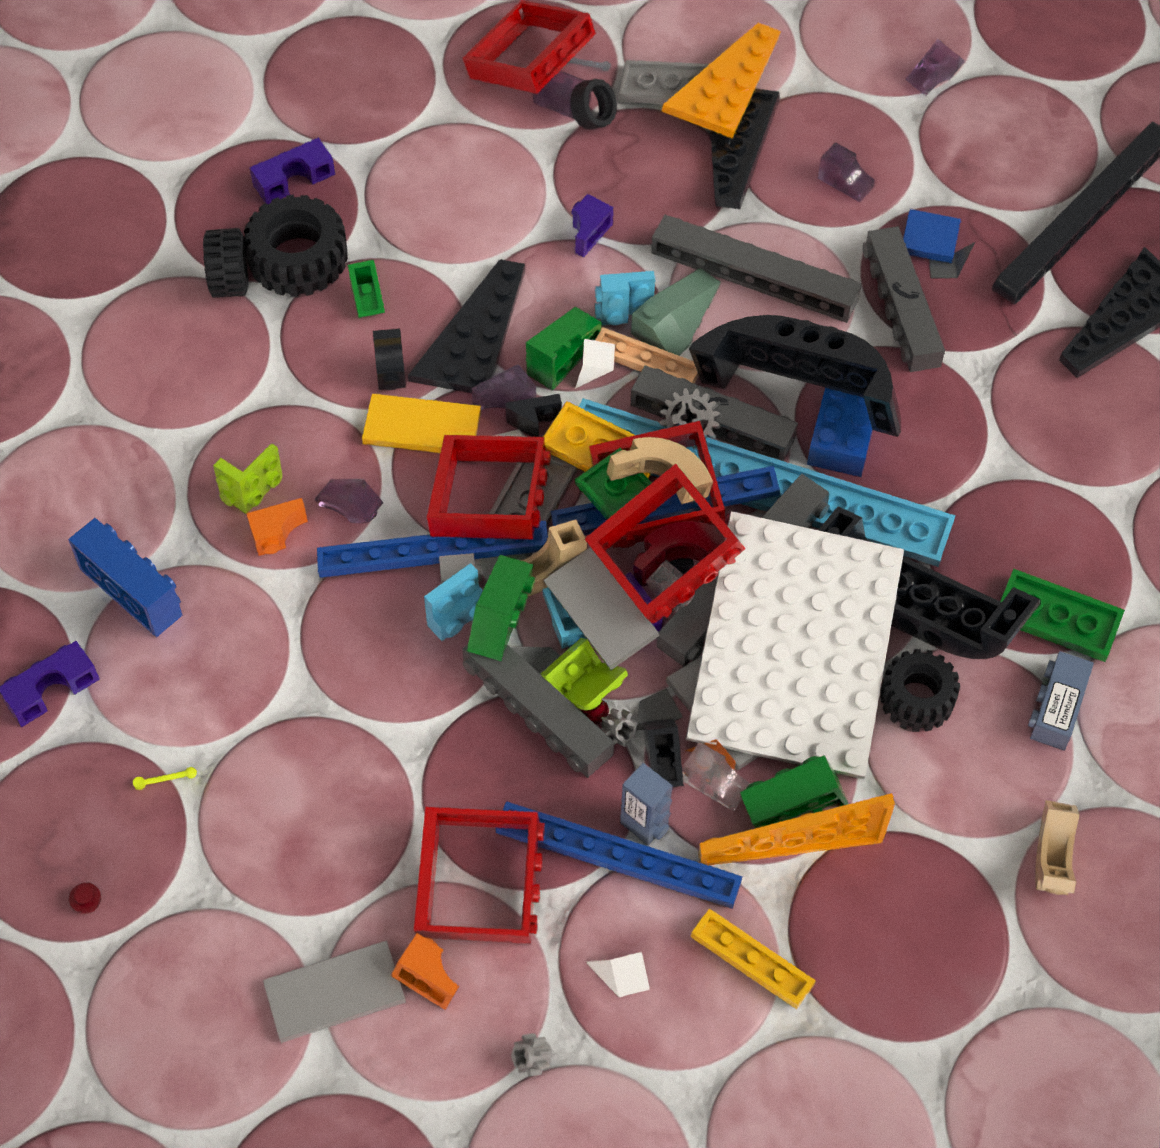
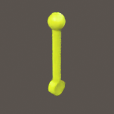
[133,767,197,790]

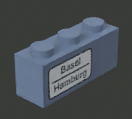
[1028,651,1094,751]
[620,763,672,846]

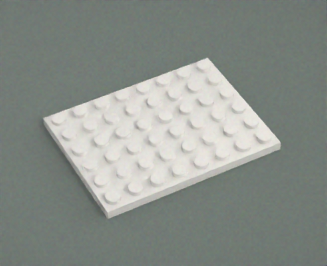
[685,511,904,779]

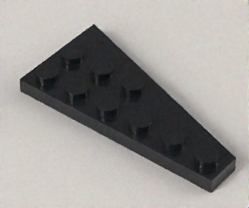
[710,89,780,209]
[1059,247,1160,378]
[408,259,525,396]

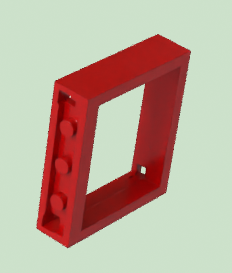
[462,0,596,94]
[589,421,725,548]
[427,435,551,539]
[585,464,746,625]
[414,807,545,944]

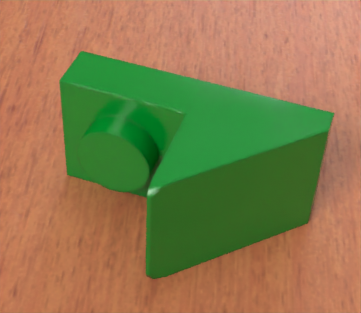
[347,260,385,318]

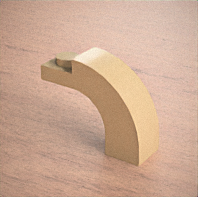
[606,437,713,504]
[492,520,587,597]
[1035,800,1080,895]

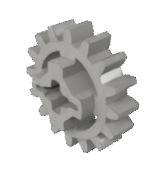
[660,388,721,450]

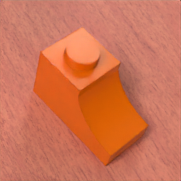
[246,498,308,556]
[391,933,459,1010]

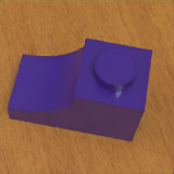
[571,194,614,258]

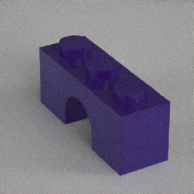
[250,137,335,205]
[0,641,100,727]

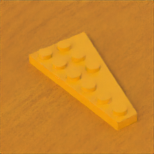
[661,23,781,139]
[698,793,895,866]

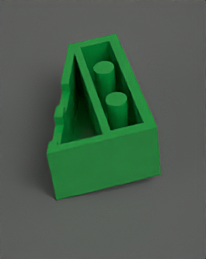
[525,306,602,391]
[467,555,536,661]
[740,755,849,828]

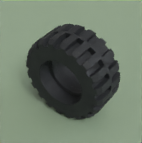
[243,195,348,297]

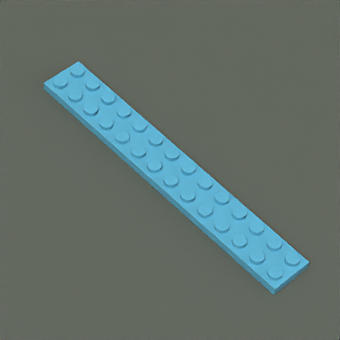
[579,398,956,567]

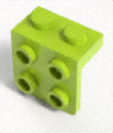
[213,444,282,514]
[540,638,628,711]

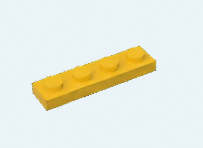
[691,908,816,1010]

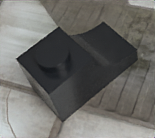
[373,328,406,390]
[643,718,684,787]

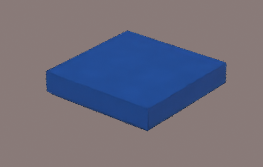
[903,209,961,263]

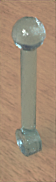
[567,58,611,71]

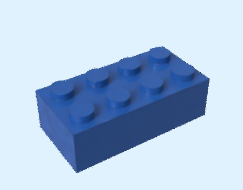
[807,388,873,477]
[68,518,183,638]

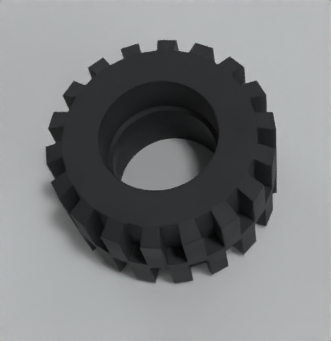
[203,228,248,298]
[880,649,960,732]

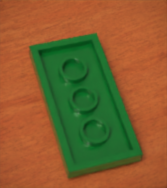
[1000,568,1125,662]

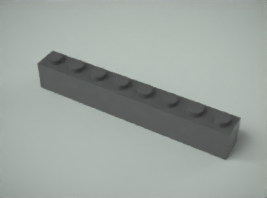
[651,214,862,323]
[657,473,830,667]

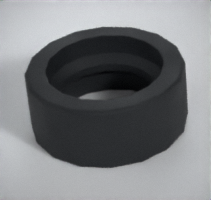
[570,79,617,130]

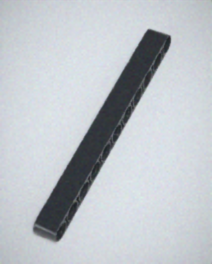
[992,121,1160,305]

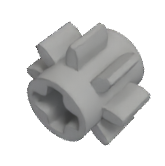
[601,708,638,747]
[511,1033,552,1077]

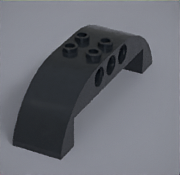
[689,315,901,437]
[819,506,1040,659]

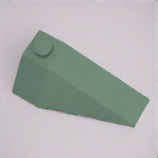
[631,268,721,356]

